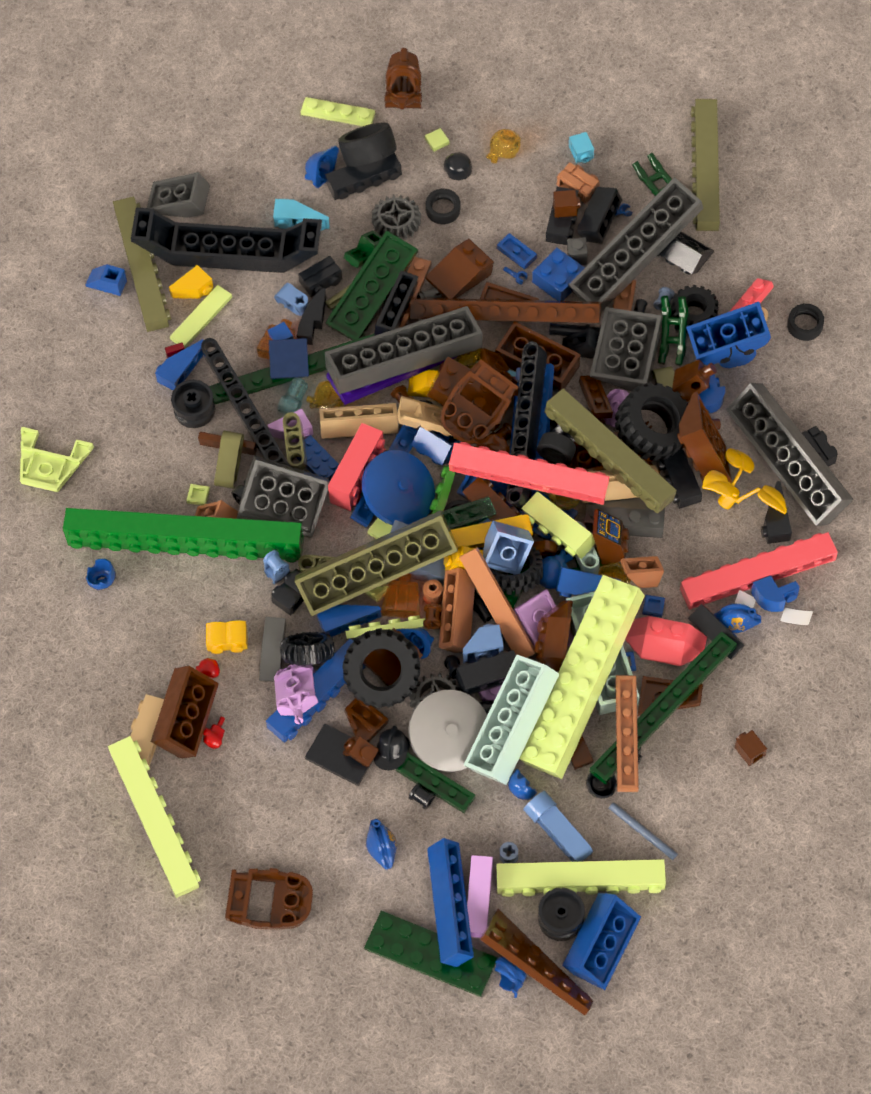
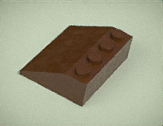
[677,391,732,491]

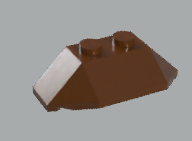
[535,600,573,673]

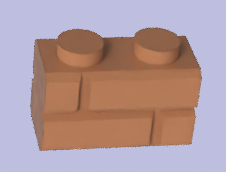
[557,162,600,204]

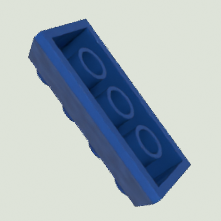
[562,893,641,990]

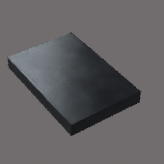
[305,724,374,786]

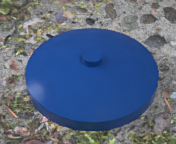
[362,450,435,526]

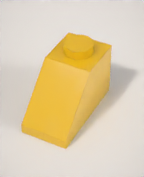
[169,265,214,299]
[408,370,438,397]

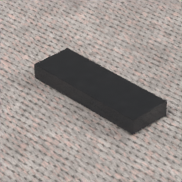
[688,604,745,660]

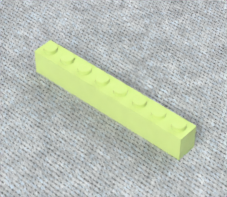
[108,736,201,898]
[496,859,666,897]

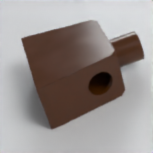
[672,360,717,401]

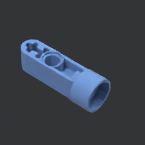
[523,791,593,862]

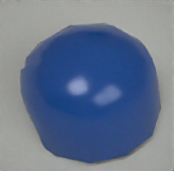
[86,559,116,590]
[508,769,537,800]

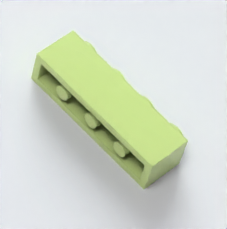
[521,491,595,559]

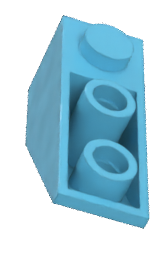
[273,199,330,230]

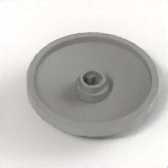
[408,690,487,772]

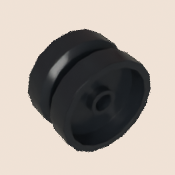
[171,379,216,428]
[538,888,585,941]

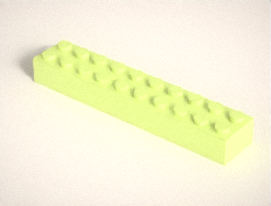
[519,575,645,779]

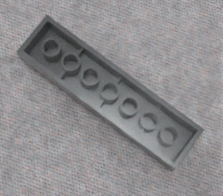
[569,177,704,312]
[325,306,482,394]
[726,383,854,526]

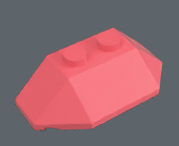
[625,616,707,666]

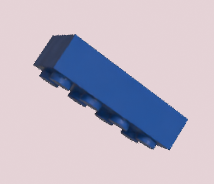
[296,435,339,481]

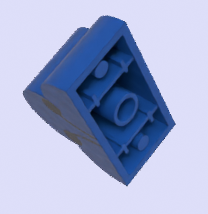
[686,302,771,368]

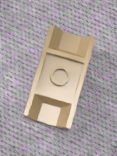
[397,396,456,439]

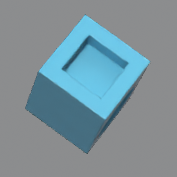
[569,132,594,164]

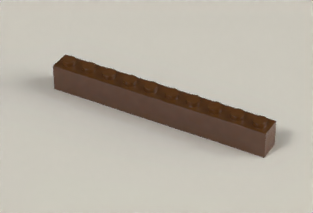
[410,298,601,323]

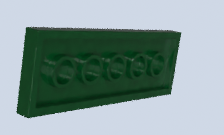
[325,231,418,340]
[364,910,497,997]

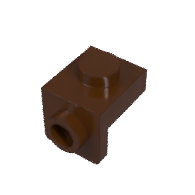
[343,736,379,767]

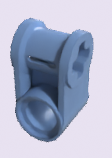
[274,283,308,316]
[263,550,290,585]

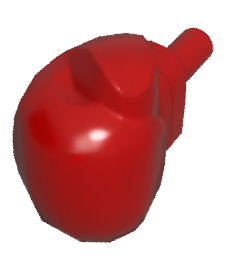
[196,658,220,678]
[203,717,225,749]

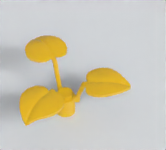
[702,448,787,514]

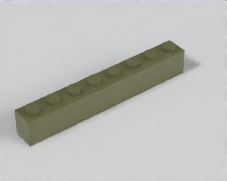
[691,99,720,231]
[113,196,171,332]
[545,389,677,514]

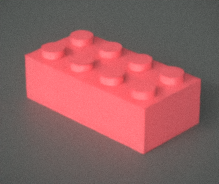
[328,423,386,511]

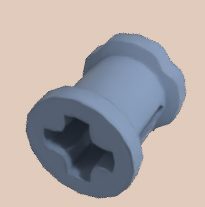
[653,287,675,311]
[500,842,518,863]

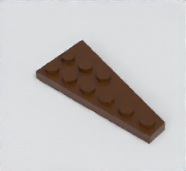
[480,909,593,1016]

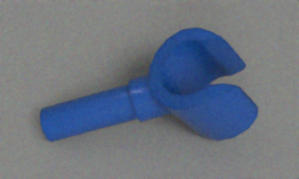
[615,203,633,217]
[503,267,528,285]

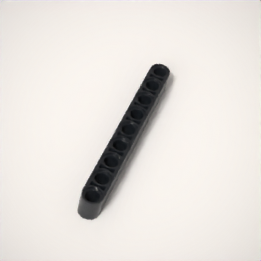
[201,338,290,466]
[506,341,547,511]

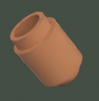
[423,580,443,604]

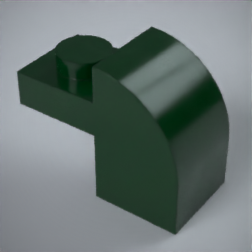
[343,230,382,268]

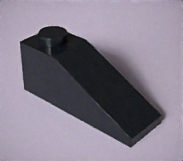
[761,481,792,544]

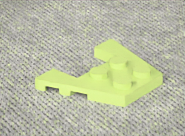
[20,427,94,492]

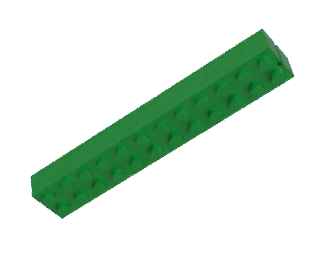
[63,508,304,563]

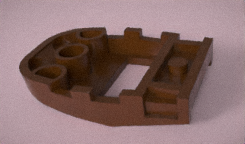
[441,359,518,444]
[225,868,313,929]

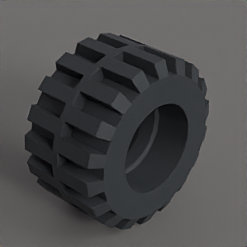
[670,285,719,337]

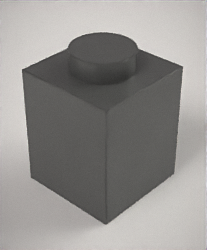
[567,238,588,265]

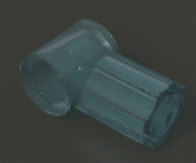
[278,378,308,414]

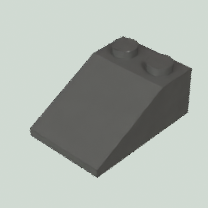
[147,172,210,218]

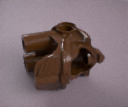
[384,48,422,110]

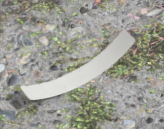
[735,590,813,625]

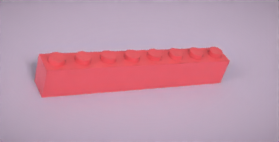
[449,442,609,505]
[680,532,838,610]

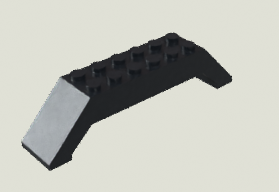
[131,207,322,273]

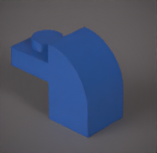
[699,374,725,414]
[751,575,800,612]

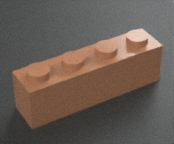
[439,568,475,653]

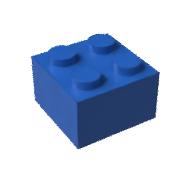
[532,248,585,301]

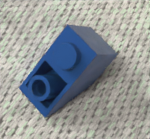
[85,264,127,296]

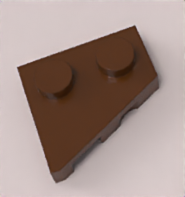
[345,698,389,742]

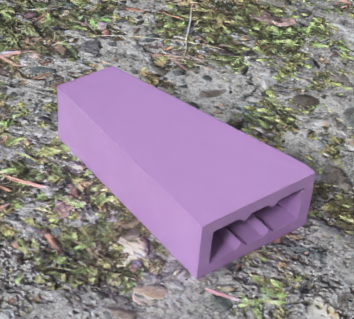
[467,855,494,938]

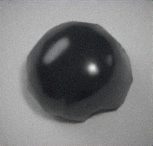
[443,152,472,181]
[586,773,617,799]

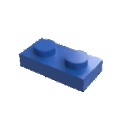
[497,233,537,270]

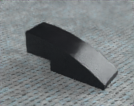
[296,288,327,345]

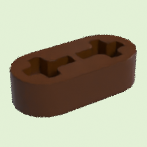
[532,540,558,558]

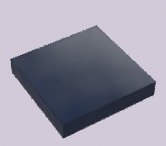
[269,339,309,379]

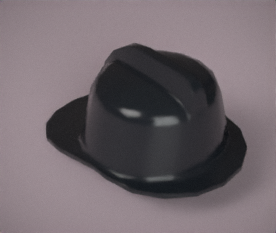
[373,725,410,771]

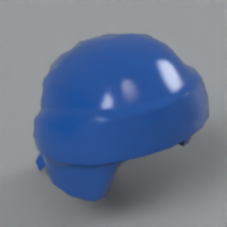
[539,549,573,589]
[495,956,527,998]

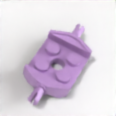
[274,664,318,724]

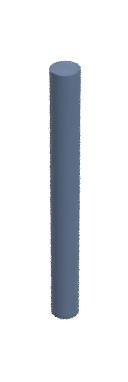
[609,802,678,860]

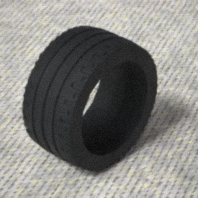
[338,122,397,167]

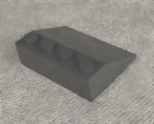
[590,307,662,391]
[237,455,330,537]
[585,497,665,538]

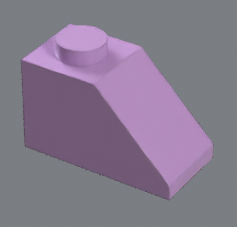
[268,409,313,443]

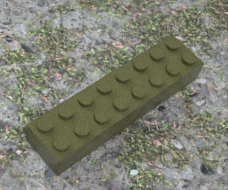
[295,510,458,616]

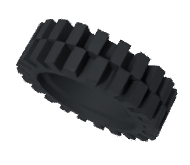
[490,546,543,595]

